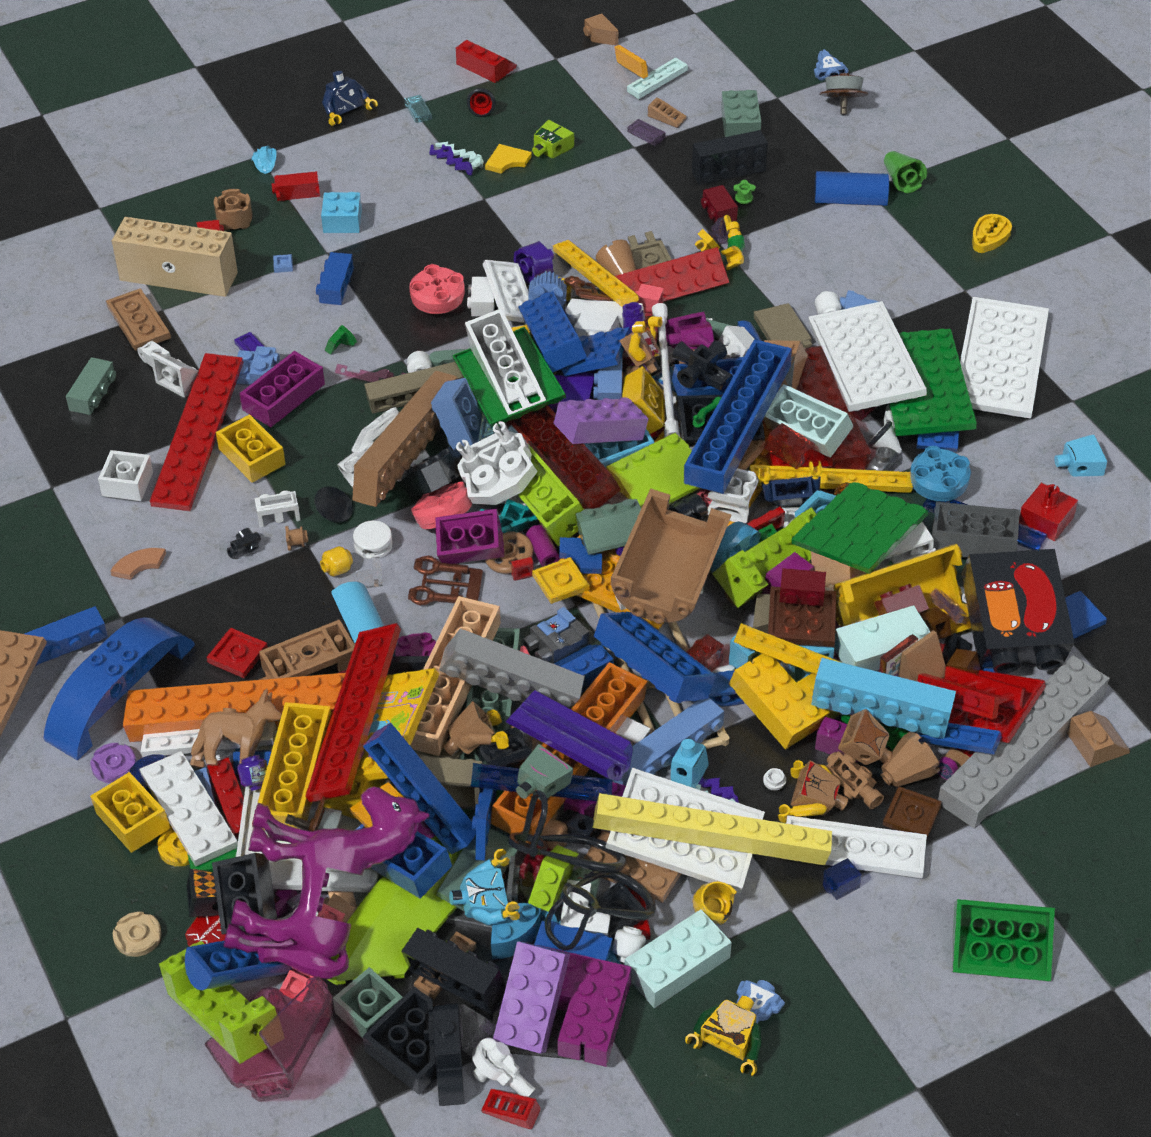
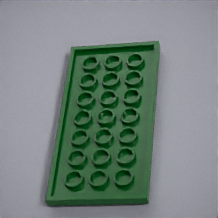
[888,329,977,436]

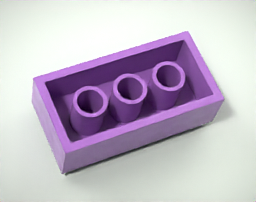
[554,397,648,444]
[493,941,570,1054]

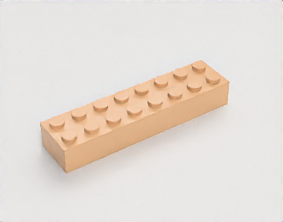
[410,596,501,756]

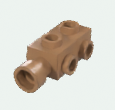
[826,751,884,809]

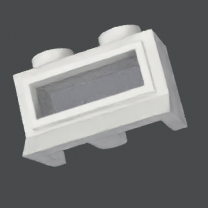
[254,491,300,527]

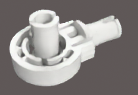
[472,1038,536,1097]

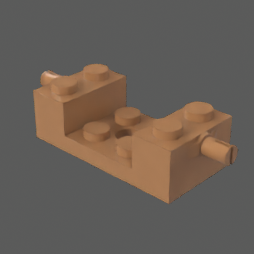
[258,620,355,680]

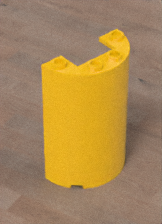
[833,544,971,634]

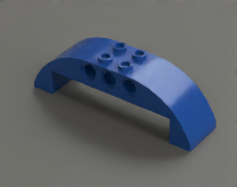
[43,617,195,761]

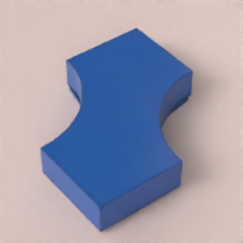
[559,537,602,574]

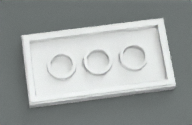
[483,260,529,322]

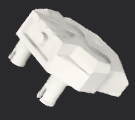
[456,422,537,505]

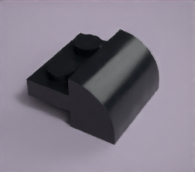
[476,727,532,772]

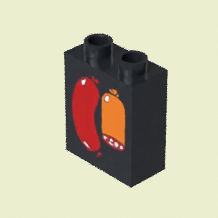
[961,549,1075,674]

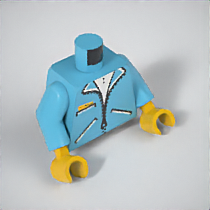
[449,849,520,925]

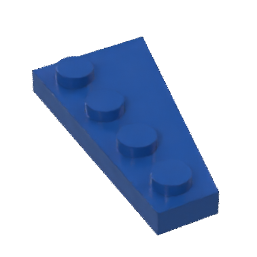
[472,772,497,861]

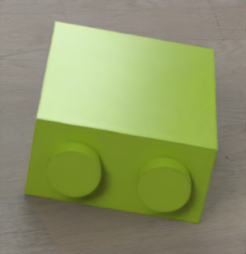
[528,845,579,912]

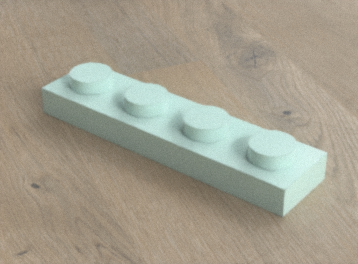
[627,58,688,99]

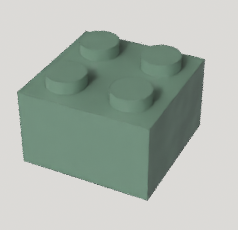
[333,967,403,1038]

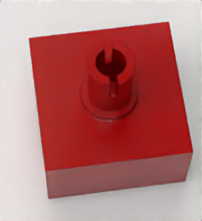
[1019,482,1078,541]

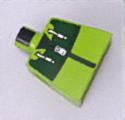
[532,120,574,158]

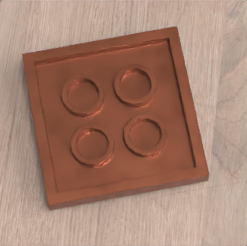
[768,586,836,647]

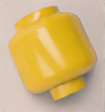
[320,546,353,577]

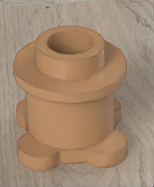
[285,526,308,551]

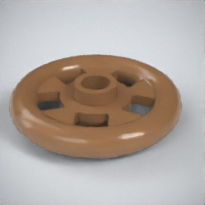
[485,532,533,574]

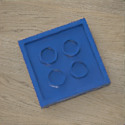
[562,327,631,376]

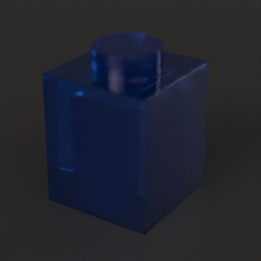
[823,858,862,900]

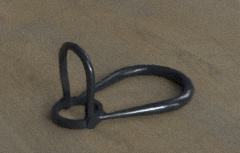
[508,790,627,873]
[545,871,656,951]

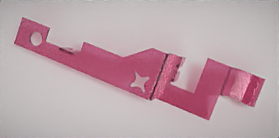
[335,364,407,382]

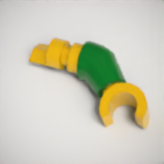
[721,215,745,270]

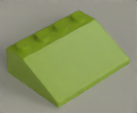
[607,433,699,508]

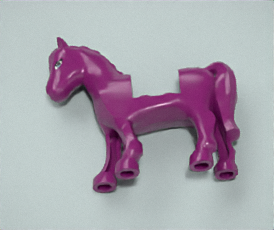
[224,787,429,979]

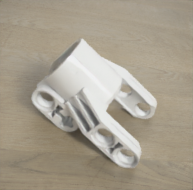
[337,407,430,488]

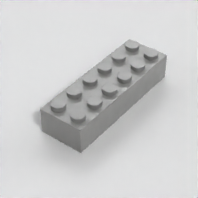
[439,628,584,709]

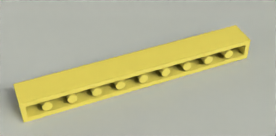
[593,793,832,865]

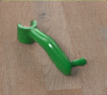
[693,397,722,428]

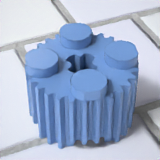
[528,271,567,308]

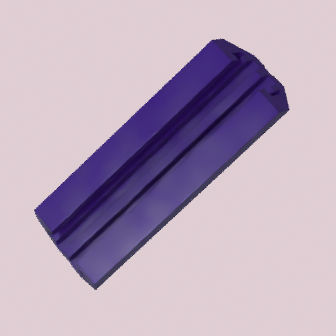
[506,690,633,781]

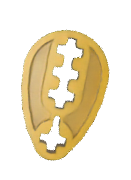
[972,214,1012,253]

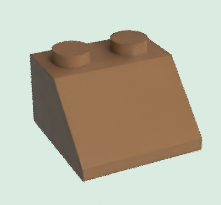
[1067,711,1130,767]

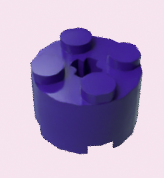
[513,241,554,284]

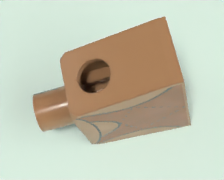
[838,709,893,765]

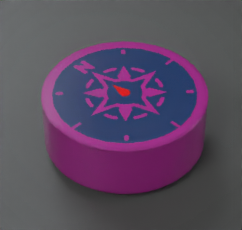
[937,757,958,780]

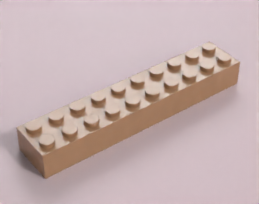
[352,370,458,507]

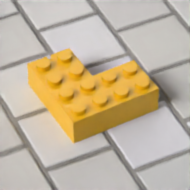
[729,654,841,749]

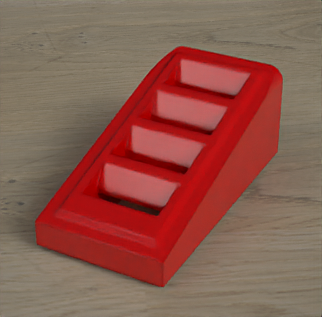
[481,1089,540,1130]

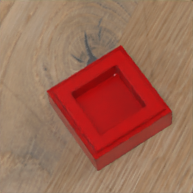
[511,557,534,581]

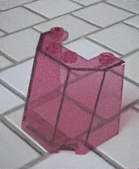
[205,976,333,1102]

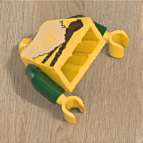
[685,996,762,1076]

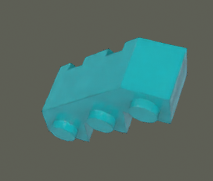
[480,499,541,533]

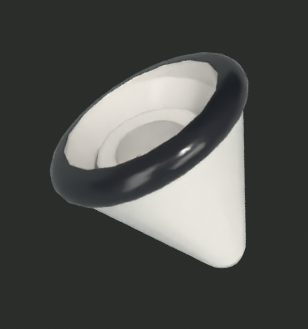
[868,421,902,454]

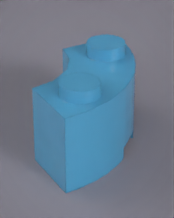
[491,903,542,959]

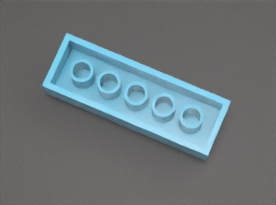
[811,658,956,739]

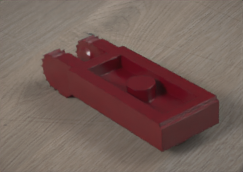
[519,845,553,881]

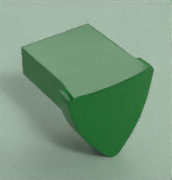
[325,325,357,355]

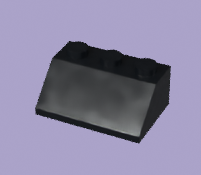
[212,853,277,935]

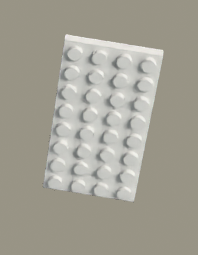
[960,297,1049,419]
[808,301,927,412]

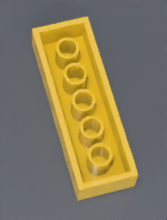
[258,702,332,830]

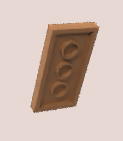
[106,288,171,351]
[580,830,682,903]

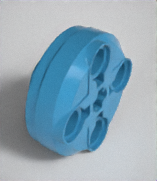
[910,446,971,501]
[710,521,761,573]

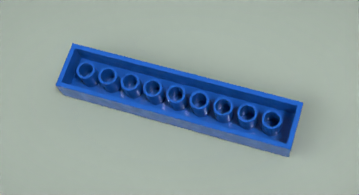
[684,339,792,494]

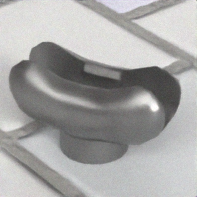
[867,447,898,471]

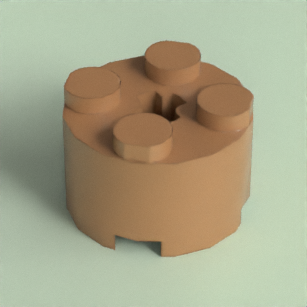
[214,189,253,231]

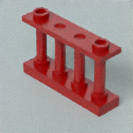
[917,666,1024,719]

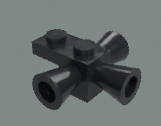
[672,341,732,390]

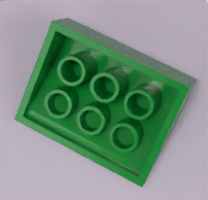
[952,899,1055,982]

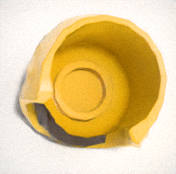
[692,881,737,925]

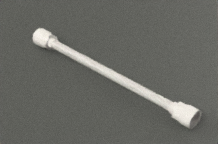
[652,303,681,438]

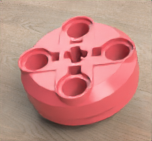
[410,264,465,314]
[411,482,472,529]

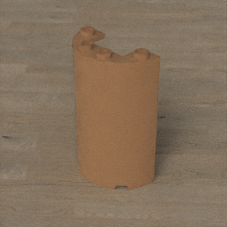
[611,488,732,624]

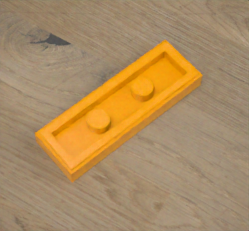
[614,45,648,78]

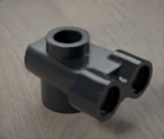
[227,528,261,558]

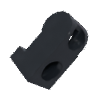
[558,809,601,850]

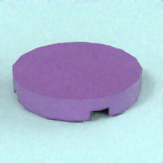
[90,743,137,783]

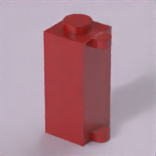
[271,171,320,201]

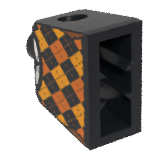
[186,869,219,917]

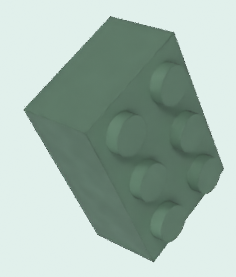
[721,90,761,137]

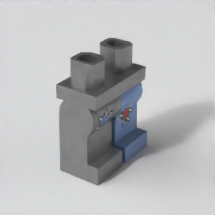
[523,607,589,664]

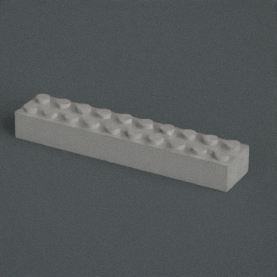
[938,655,1110,829]

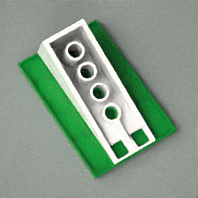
[452,308,566,428]

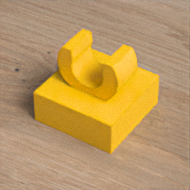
[695,229,720,252]

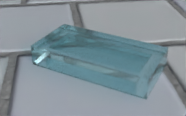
[404,95,432,123]

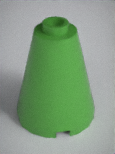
[884,151,927,193]

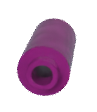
[526,525,560,567]

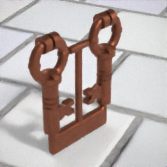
[564,276,615,302]
[408,555,483,606]

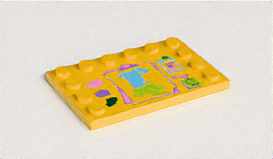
[353,668,439,783]

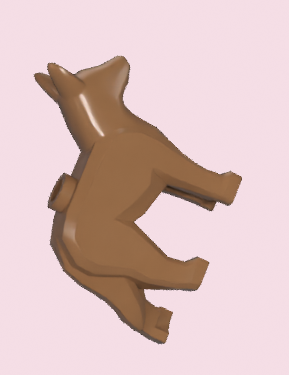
[190,689,282,768]

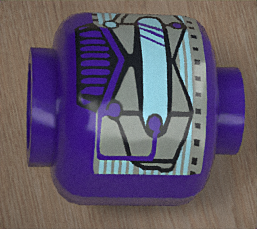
[237,755,268,791]

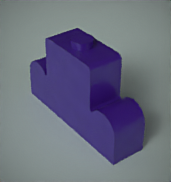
[541,369,597,417]

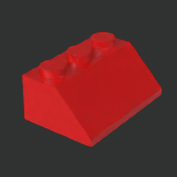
[455,40,517,83]

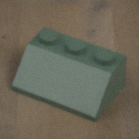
[576,499,641,555]

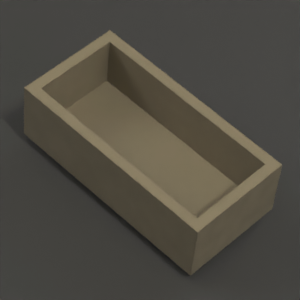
[386,755,483,810]

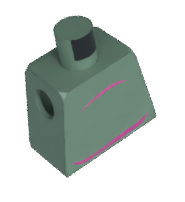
[516,744,573,800]

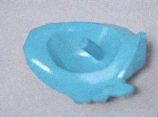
[251,145,277,174]

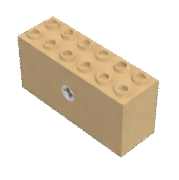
[112,217,238,297]

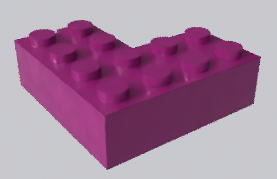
[539,945,632,1067]

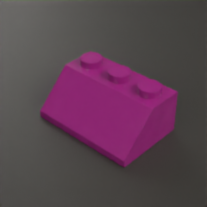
[435,509,504,564]

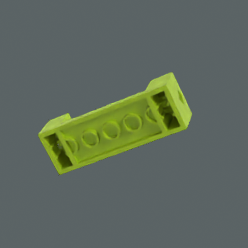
[517,444,584,546]
[712,507,817,608]
[159,941,283,1064]

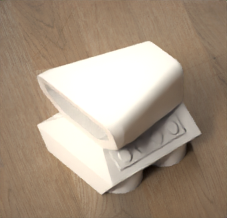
[707,468,759,523]

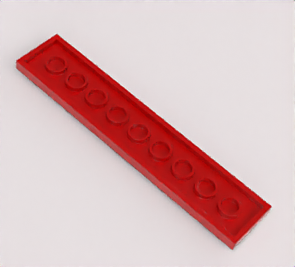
[150,353,244,511]
[305,623,401,802]

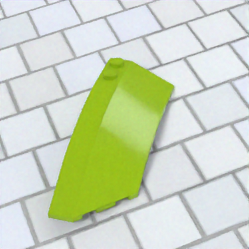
[327,836,464,985]

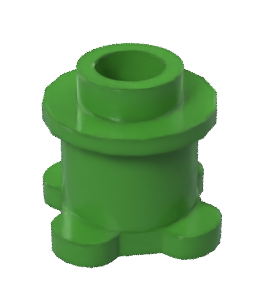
[734,180,755,204]

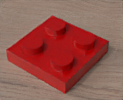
[207,628,268,678]

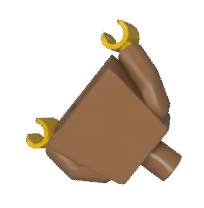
[443,701,509,756]

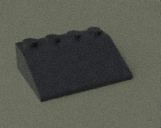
[677,395,765,443]

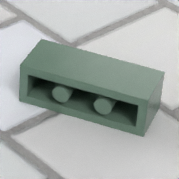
[66,357,116,415]

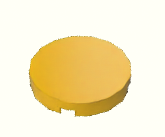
[158,826,189,867]

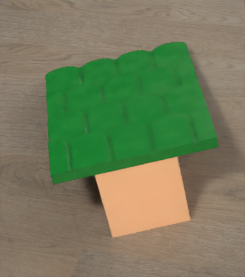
[791,482,928,587]

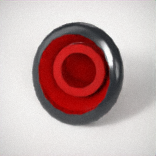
[467,88,496,117]

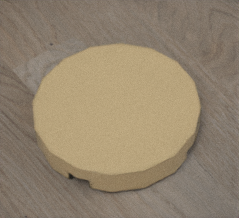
[112,912,162,957]

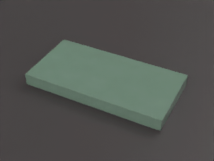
[436,828,518,911]

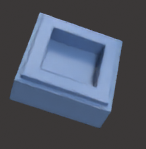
[273,254,293,273]

